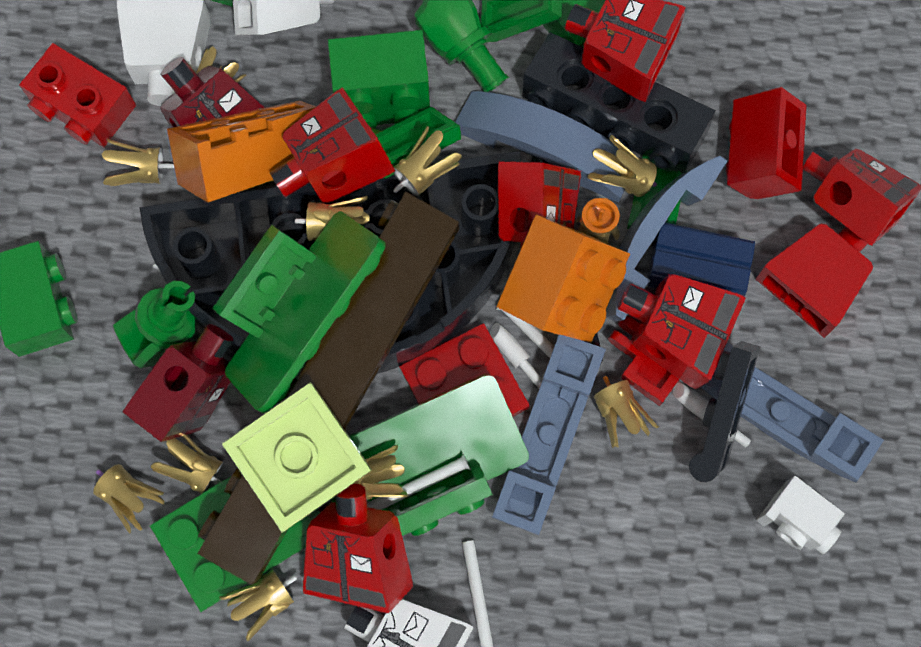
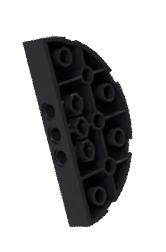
[139,151,521,376]

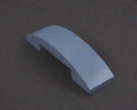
[455,91,625,203]
[606,156,727,322]
[492,335,606,535]
[701,342,884,482]

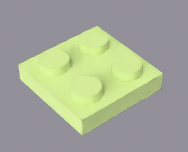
[222,383,372,532]

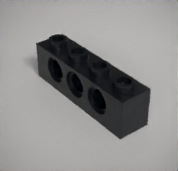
[522,32,716,173]

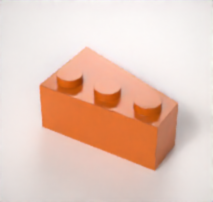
[167,101,317,202]

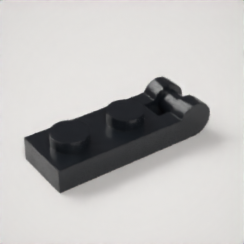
[689,341,761,482]

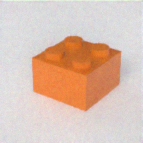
[496,215,630,342]

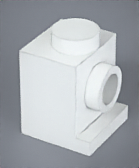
[756,476,845,555]

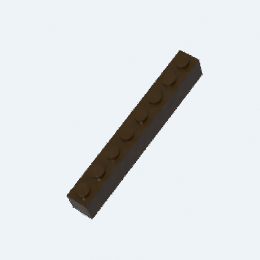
[197,192,459,585]

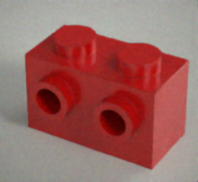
[19,43,136,147]
[726,87,807,199]

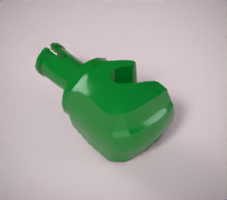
[414,0,509,93]
[112,281,196,369]

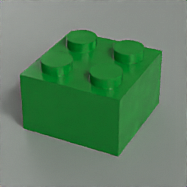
[328,30,430,129]

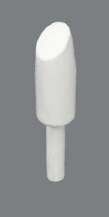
[490,323,543,389]
[673,382,751,448]

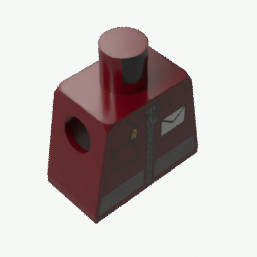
[160,57,265,128]
[122,324,234,442]

